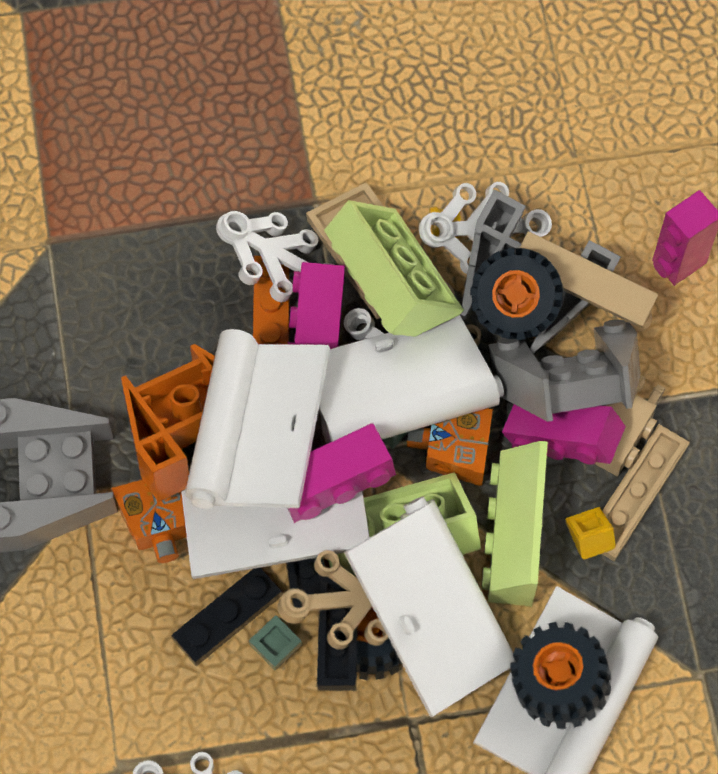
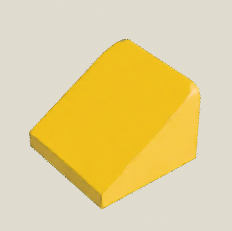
[565,507,616,559]

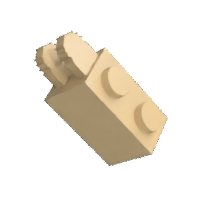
[595,374,666,477]

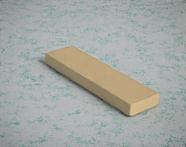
[520,231,659,328]
[602,424,690,562]

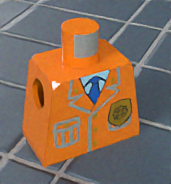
[407,408,493,486]
[112,480,187,563]

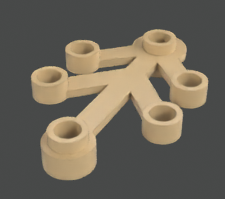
[278,550,388,649]

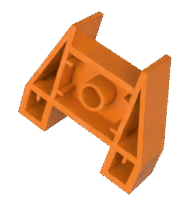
[121,344,215,502]

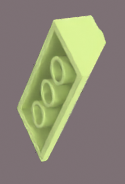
[324,200,464,337]
[482,441,548,606]
[328,472,481,576]

